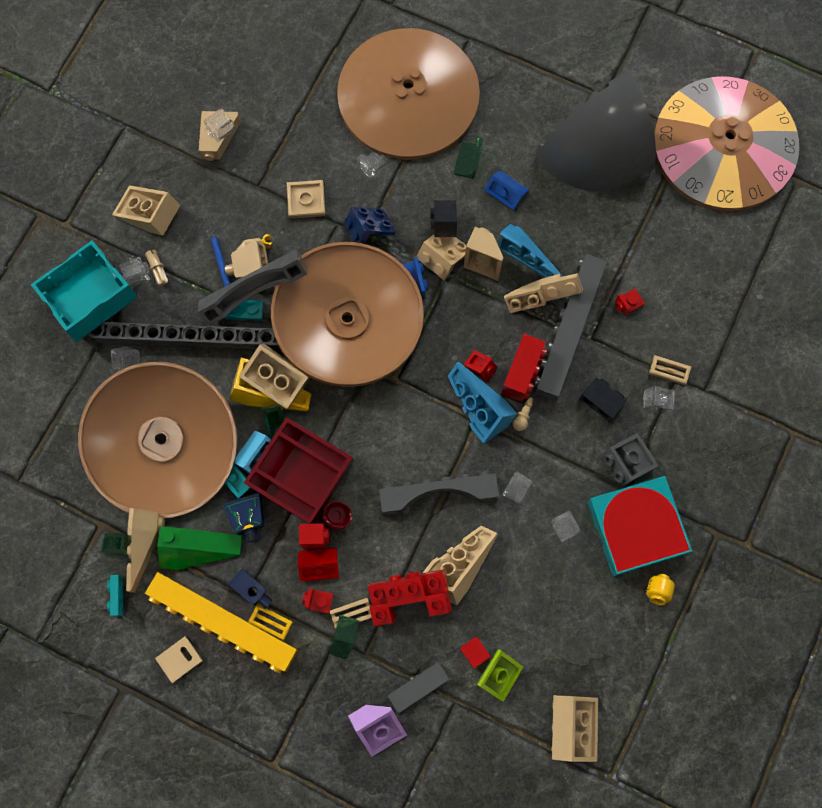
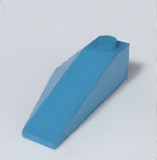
[498,224,563,278]
[448,362,517,443]

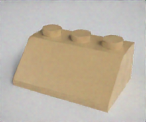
[464,227,503,281]
[239,344,310,409]
[552,695,598,762]

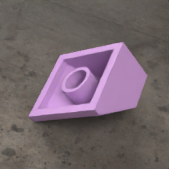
[348,705,407,756]

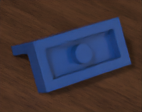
[484,171,529,210]

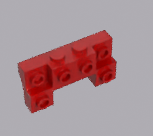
[367,569,452,626]

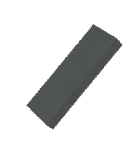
[388,662,449,713]

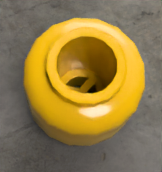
[646,574,675,605]

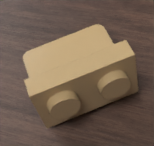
[416,235,466,280]

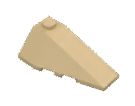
[126,508,165,593]
[423,526,498,605]

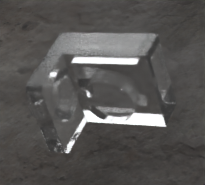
[643,386,675,410]

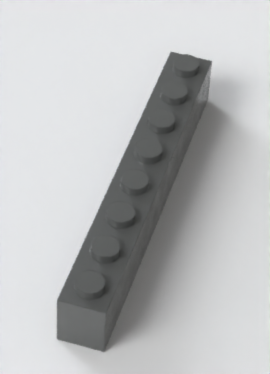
[533,254,607,401]

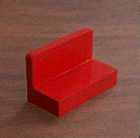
[298,548,340,582]

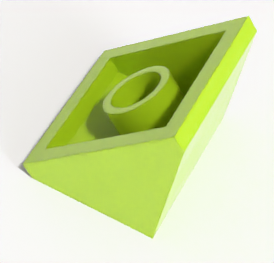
[476,649,523,702]

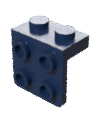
[344,207,396,244]

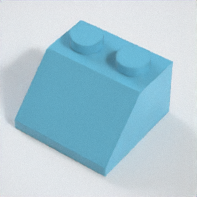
[234,431,271,474]

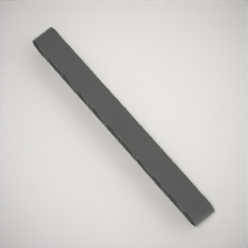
[88,322,281,351]

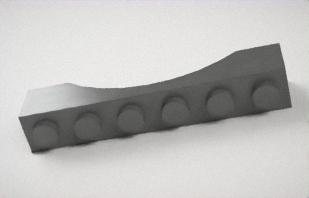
[198,249,307,326]
[379,471,499,515]

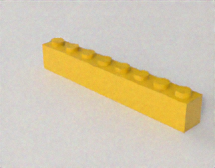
[145,572,299,673]

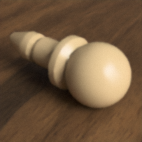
[512,398,533,431]

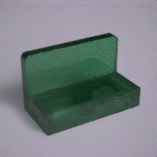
[454,137,483,179]

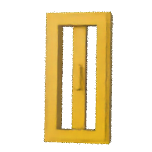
[248,604,293,640]

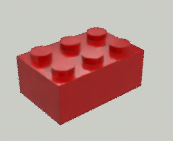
[501,334,547,403]

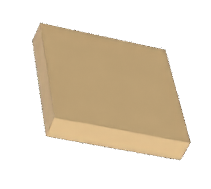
[287,180,326,219]

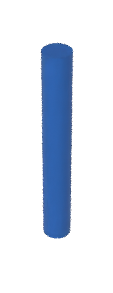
[210,237,231,287]

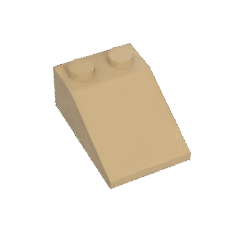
[112,185,180,235]

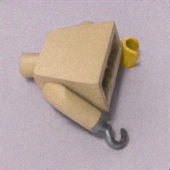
[225,234,276,289]

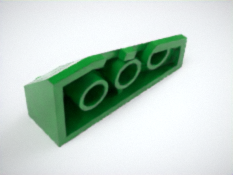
[157,526,243,570]

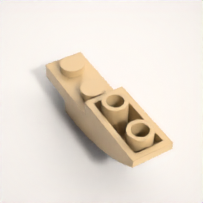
[504,273,583,313]

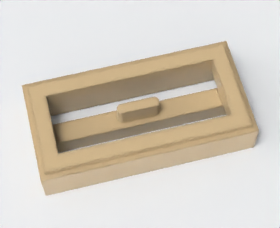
[649,355,691,386]
[330,598,372,630]

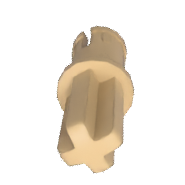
[145,250,168,286]

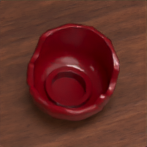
[322,500,353,530]

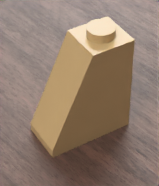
[199,111,241,161]

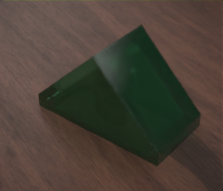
[262,405,286,440]
[101,533,131,557]
[328,614,359,659]

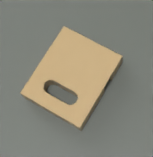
[155,636,203,683]

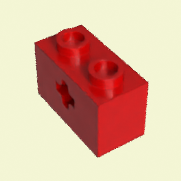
[299,524,330,549]

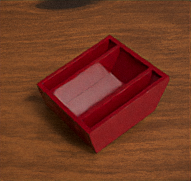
[244,417,354,524]

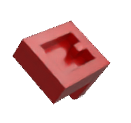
[615,288,645,316]
[464,350,497,382]
[302,588,334,614]

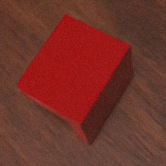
[459,637,491,669]

